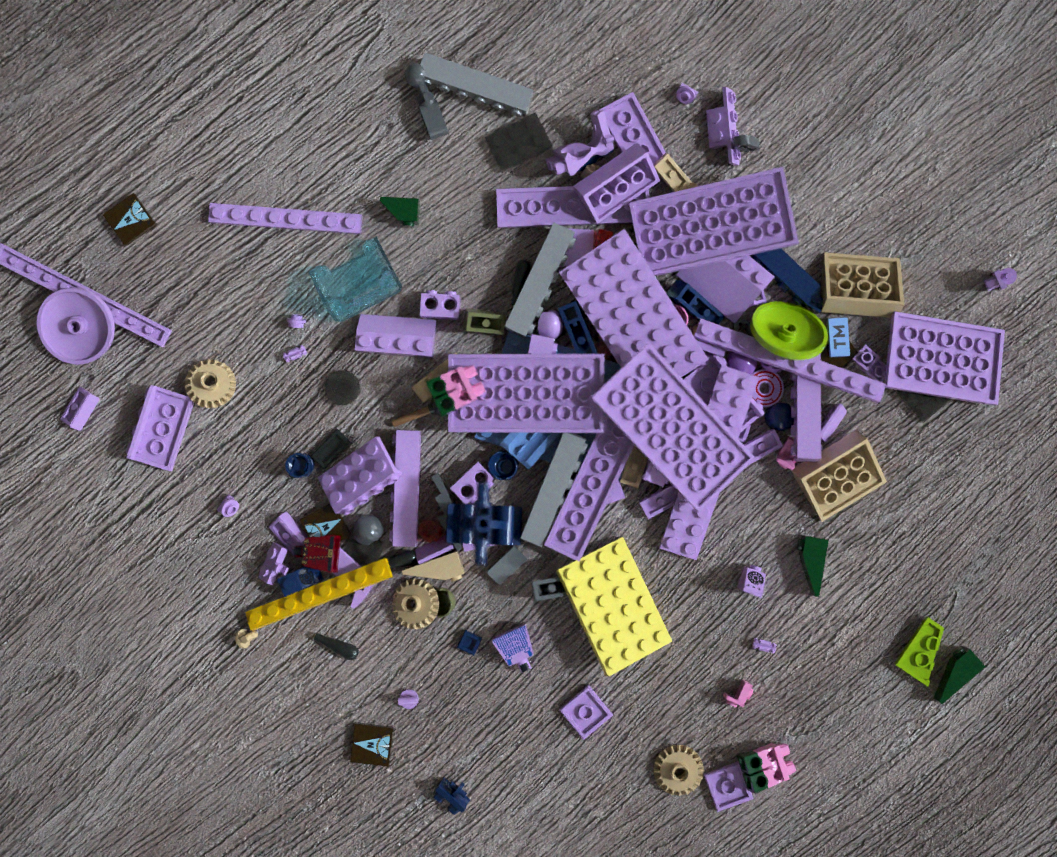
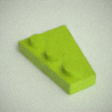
[894,616,944,687]

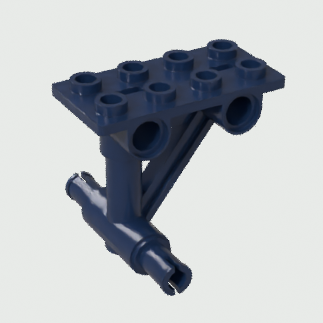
[446,483,522,565]

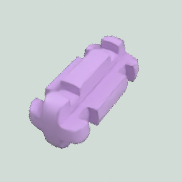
[283,345,307,362]
[752,638,776,653]

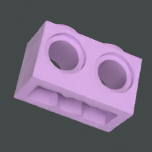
[420,290,461,320]
[450,462,494,504]

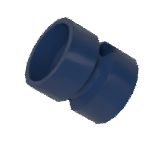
[285,453,315,478]

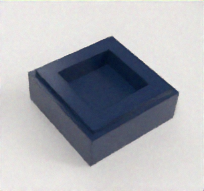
[457,629,482,656]

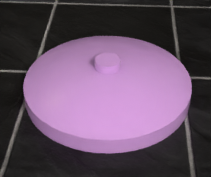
[37,287,115,364]

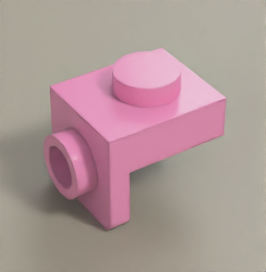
[776,436,797,470]
[723,679,753,707]

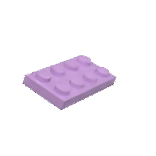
[599,92,666,165]

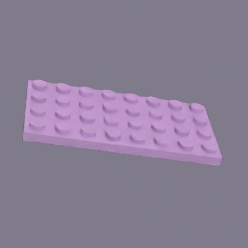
[629,167,799,276]
[559,229,709,377]
[591,343,755,512]
[448,354,604,433]

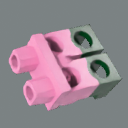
[426,365,486,417]
[737,743,796,794]

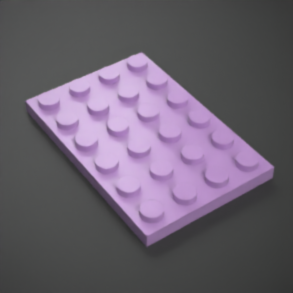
[885,311,1005,406]

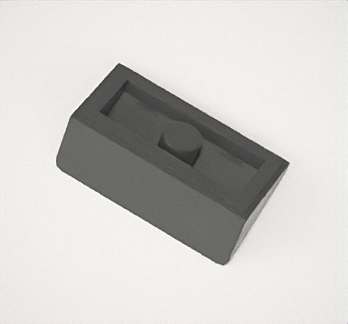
[486,545,527,585]

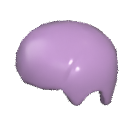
[538,310,565,339]

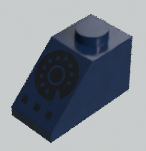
[277,567,324,597]

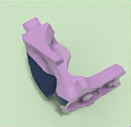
[546,110,614,176]

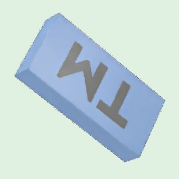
[827,318,850,357]

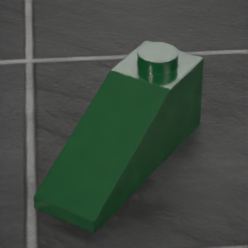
[797,535,829,597]
[933,646,986,705]

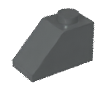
[531,577,568,601]

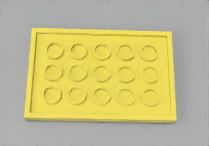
[556,537,672,677]

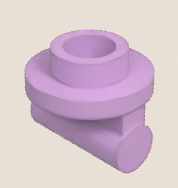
[676,83,698,104]
[217,494,239,517]
[398,689,419,709]

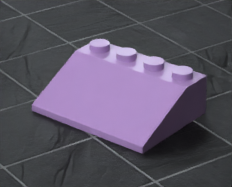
[676,255,774,324]

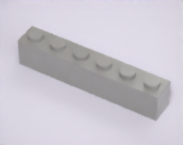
[420,52,533,117]
[504,223,576,339]
[521,433,588,547]

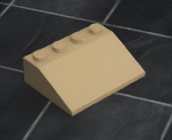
[821,252,904,318]
[791,430,887,522]

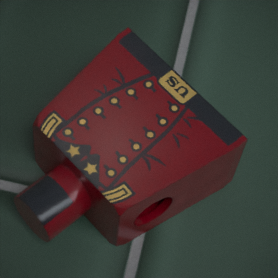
[293,535,341,573]

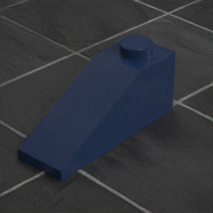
[666,279,725,325]
[558,301,598,354]

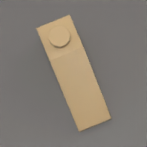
[402,551,465,582]

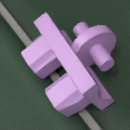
[983,268,1017,291]

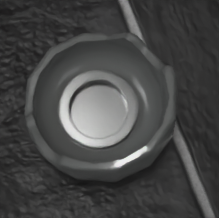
[352,515,383,545]

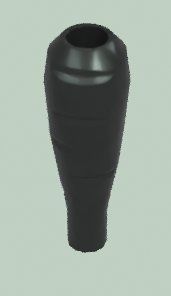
[511,260,531,305]
[387,550,417,569]
[314,633,359,660]

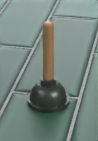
[392,393,448,427]

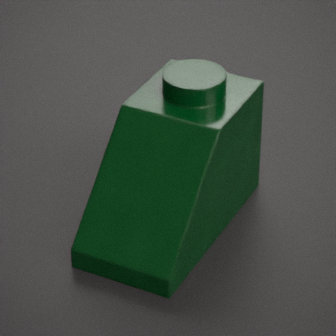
[380,197,420,228]

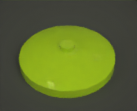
[750,301,828,360]

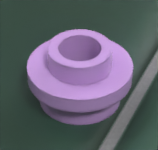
[286,314,306,328]

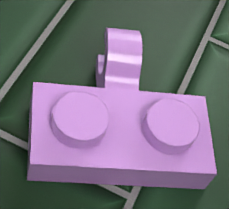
[258,542,288,585]

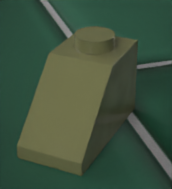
[462,308,506,335]

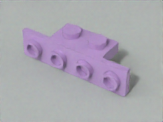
[706,87,741,166]

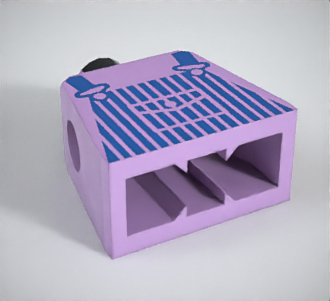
[492,623,534,673]

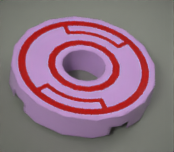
[751,369,784,407]

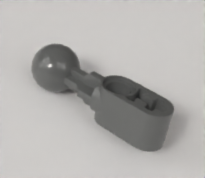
[405,63,449,140]

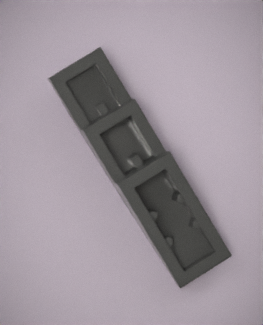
[431,473,462,551]

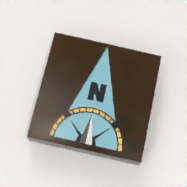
[103,193,157,247]
[300,504,352,541]
[350,722,394,767]

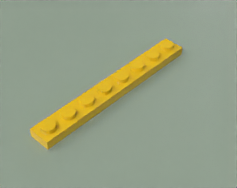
[245,558,393,631]

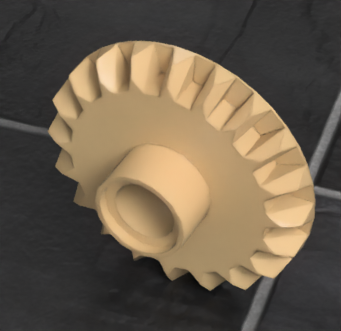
[185,359,236,408]
[391,579,439,629]
[654,745,704,796]

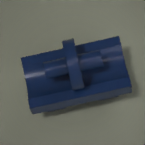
[433,778,471,815]

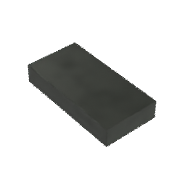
[311,429,351,469]

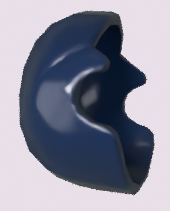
[764,402,794,431]
[488,451,518,480]

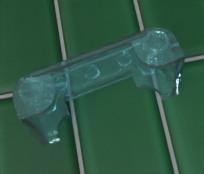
[308,236,402,322]

